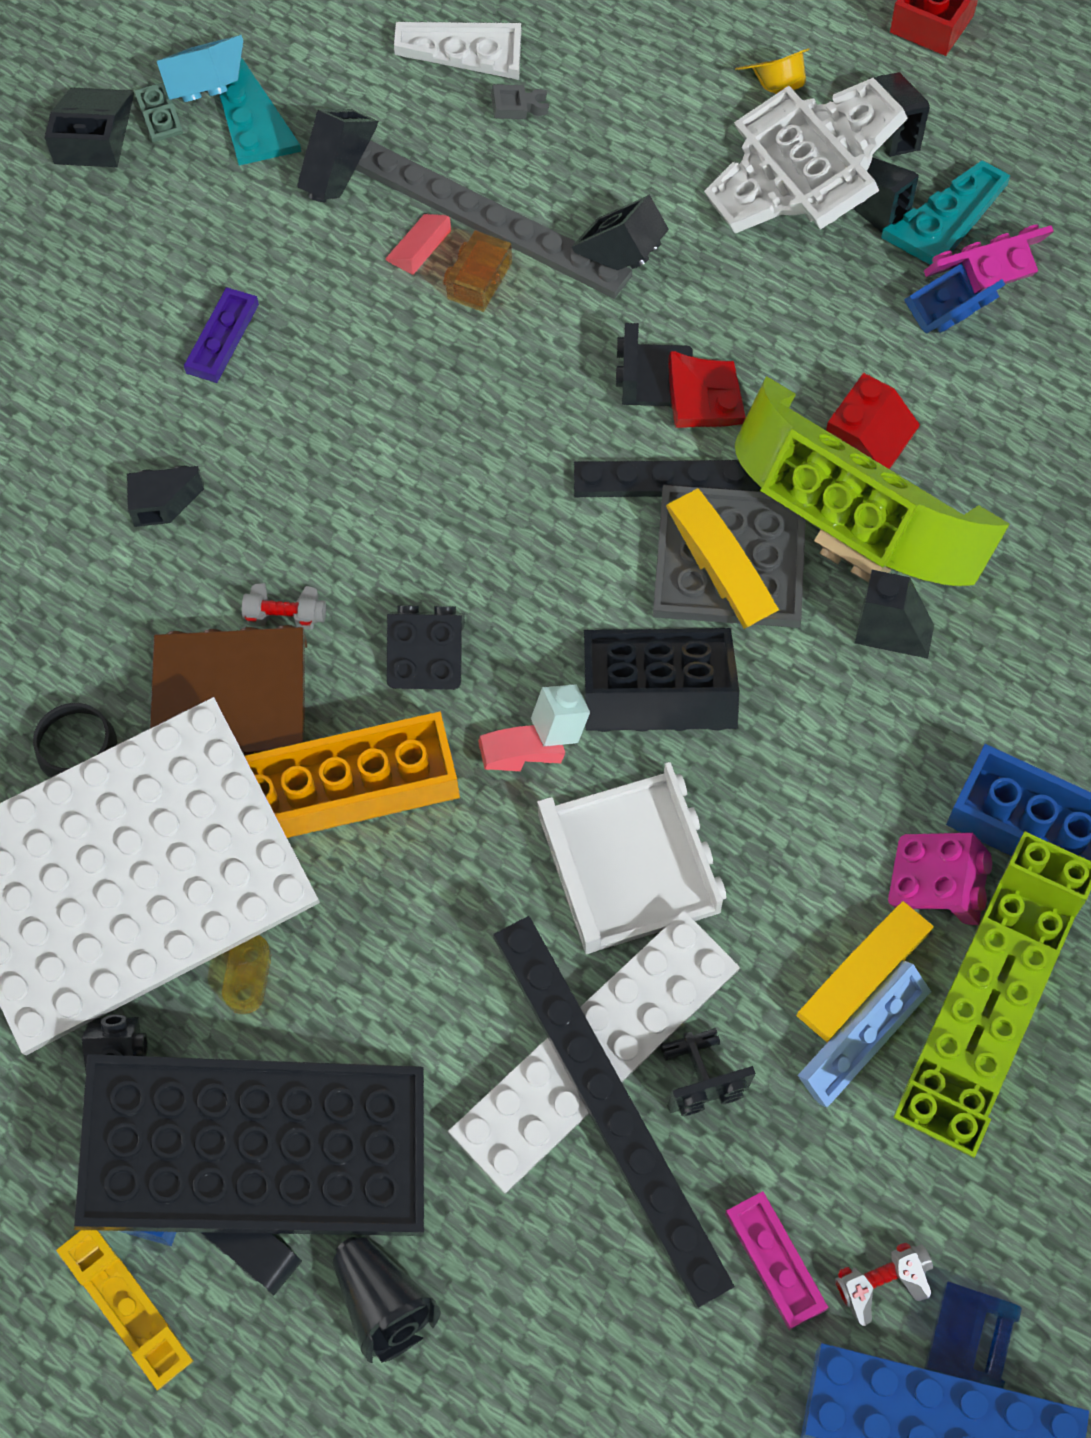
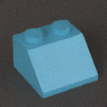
[157,35,243,102]

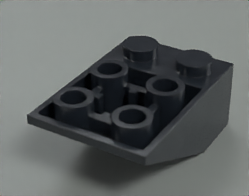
[44,87,134,168]

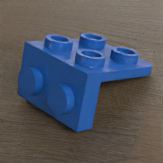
[904,263,1006,334]

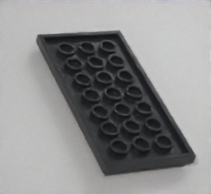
[74,1054,424,1236]

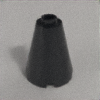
[332,1237,441,1363]

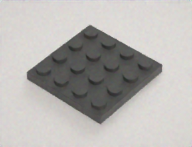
[653,485,806,628]

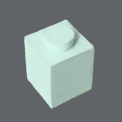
[531,684,590,746]

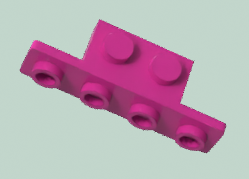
[924,224,1054,294]

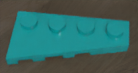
[219,58,301,166]
[881,160,1010,265]

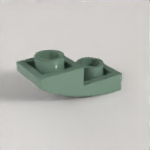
[134,82,183,142]

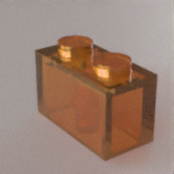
[443,230,512,312]

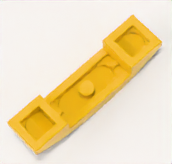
[56,1230,194,1390]

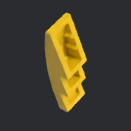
[666,488,779,629]
[796,901,934,1043]

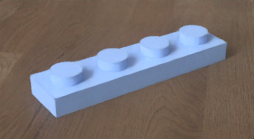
[797,960,931,1108]

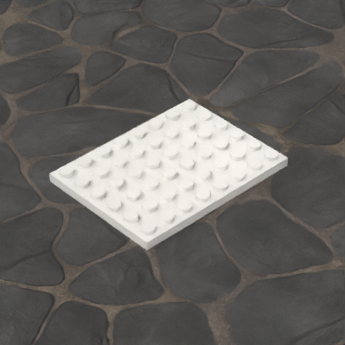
[0,697,320,1055]

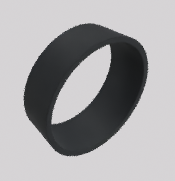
[33,703,117,778]

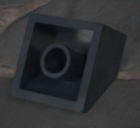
[571,194,669,271]

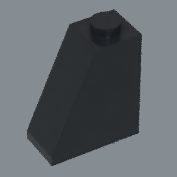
[868,72,930,157]
[297,109,379,203]
[853,157,919,232]
[854,570,934,659]

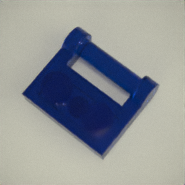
[924,1281,1022,1389]

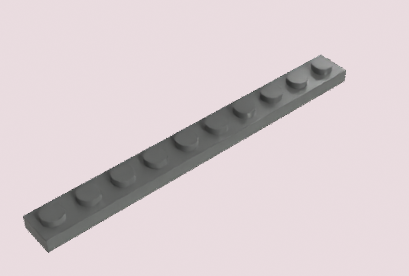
[355,140,632,299]

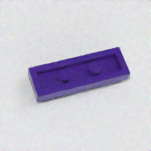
[184,287,259,383]

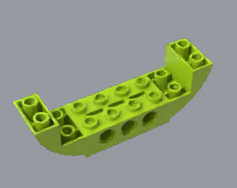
[734,376,1010,586]
[893,831,1091,1158]

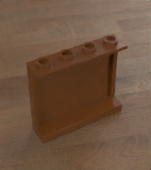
[150,625,308,756]

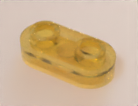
[222,935,272,1014]

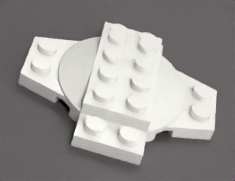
[704,78,907,233]

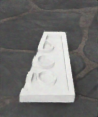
[394,22,522,80]

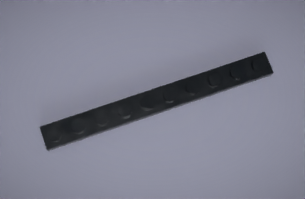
[493,916,735,1309]

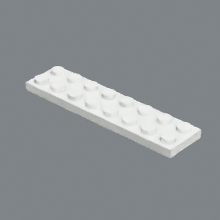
[448,910,740,1195]

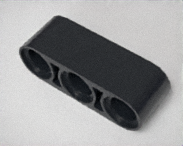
[200,1232,302,1296]

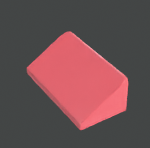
[386,214,451,275]

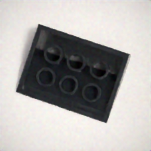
[584,628,740,732]

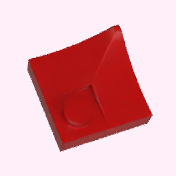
[668,351,746,428]

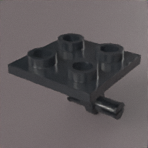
[661,1028,756,1117]

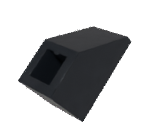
[127,466,204,527]

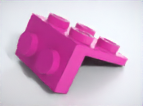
[888,833,992,925]

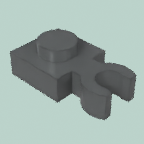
[491,84,549,119]

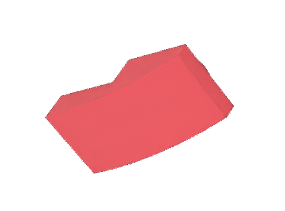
[478,725,565,771]

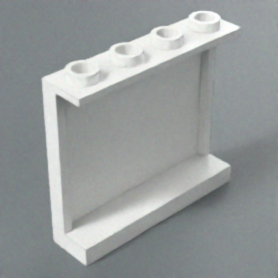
[537,762,726,954]

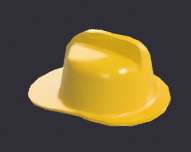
[735,48,810,94]

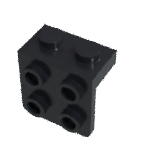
[616,323,693,406]
[387,605,465,690]

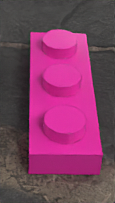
[725,1191,829,1331]

